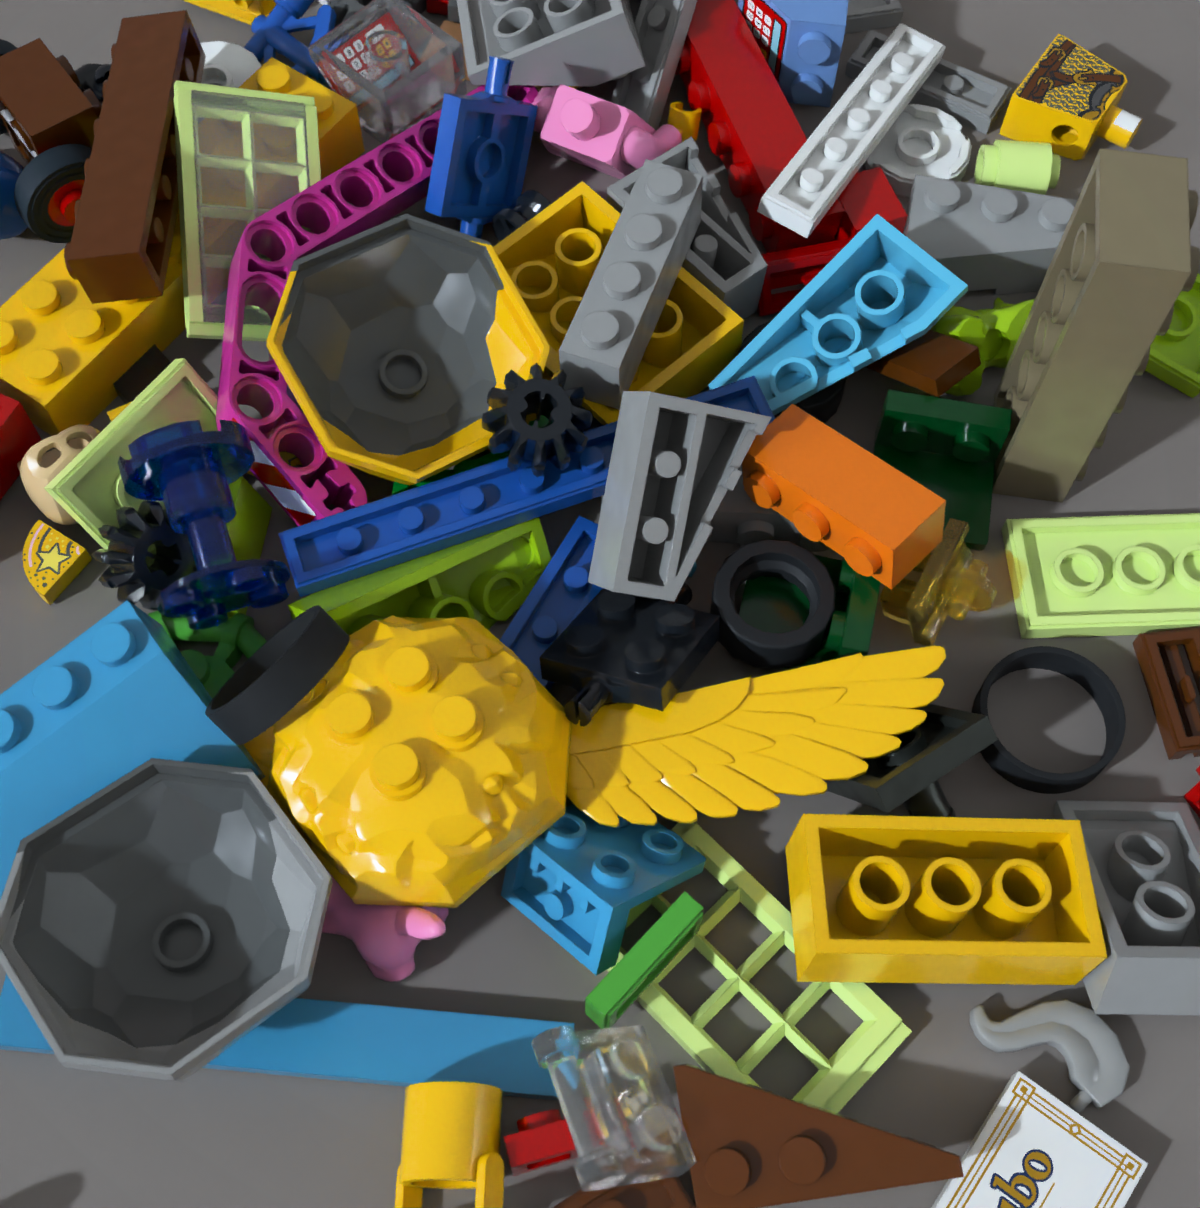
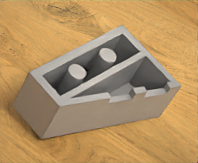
[606,136,768,319]
[903,174,1077,296]
[588,391,772,602]

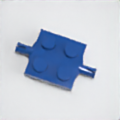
[425,56,538,239]

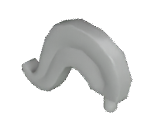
[969,999,1130,1113]

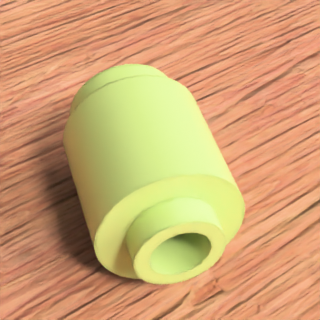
[974,139,1061,195]

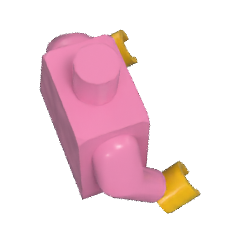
[532,84,702,179]

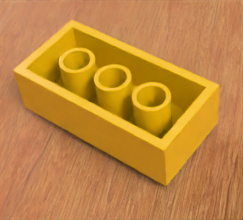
[785,814,1107,985]

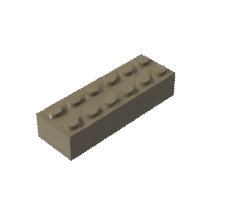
[992,148,1200,503]

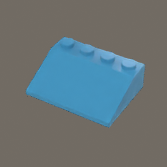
[0,600,265,899]

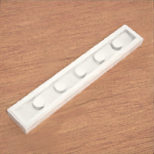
[757,23,946,238]

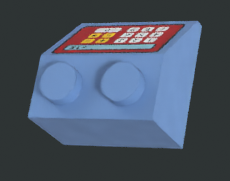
[738,0,849,107]

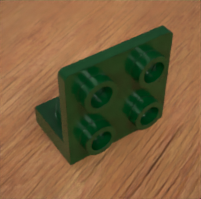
[873,389,1012,551]
[739,555,881,670]

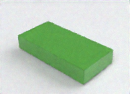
[585,891,704,1031]

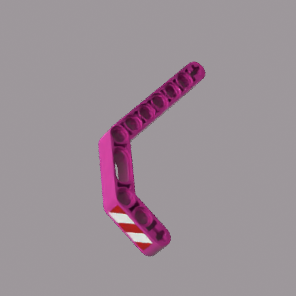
[216,85,538,526]

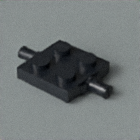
[539,582,720,726]

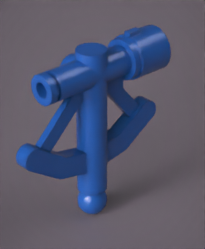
[244,0,338,90]

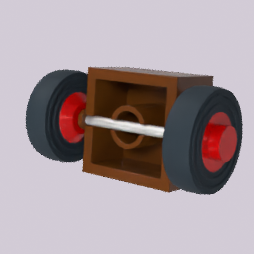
[0,38,102,243]

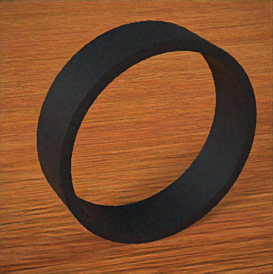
[205,605,350,745]
[972,646,1126,794]

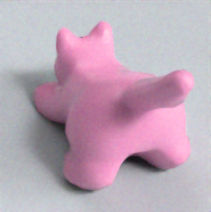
[322,872,449,982]

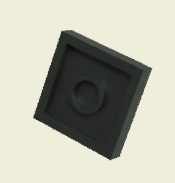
[825,704,998,817]

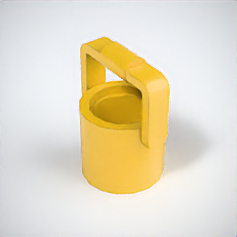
[395,1081,504,1208]

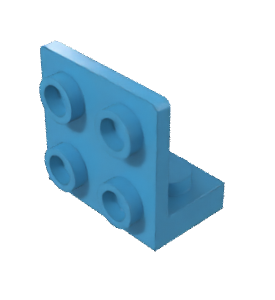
[501,804,706,975]

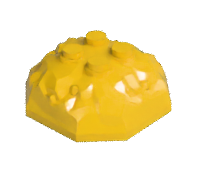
[267,615,571,908]

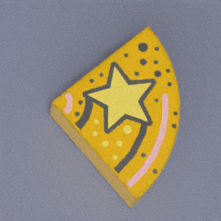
[22,519,92,605]

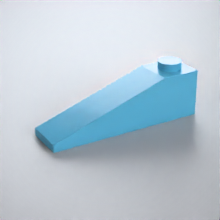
[708,214,968,415]

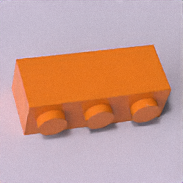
[742,404,946,590]

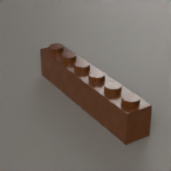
[64,10,206,304]

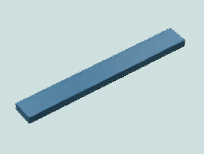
[0,974,575,1102]

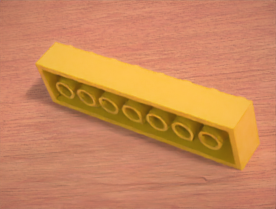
[0,57,365,436]

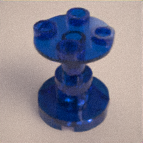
[118,420,290,630]

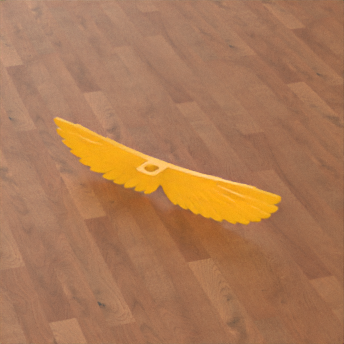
[243,645,946,827]

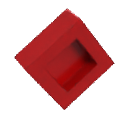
[504,1109,585,1176]

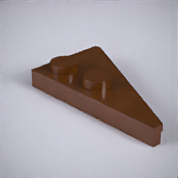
[673,1063,964,1208]

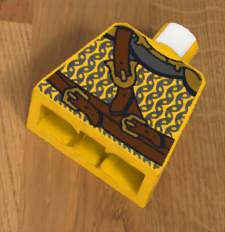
[999,34,1143,161]

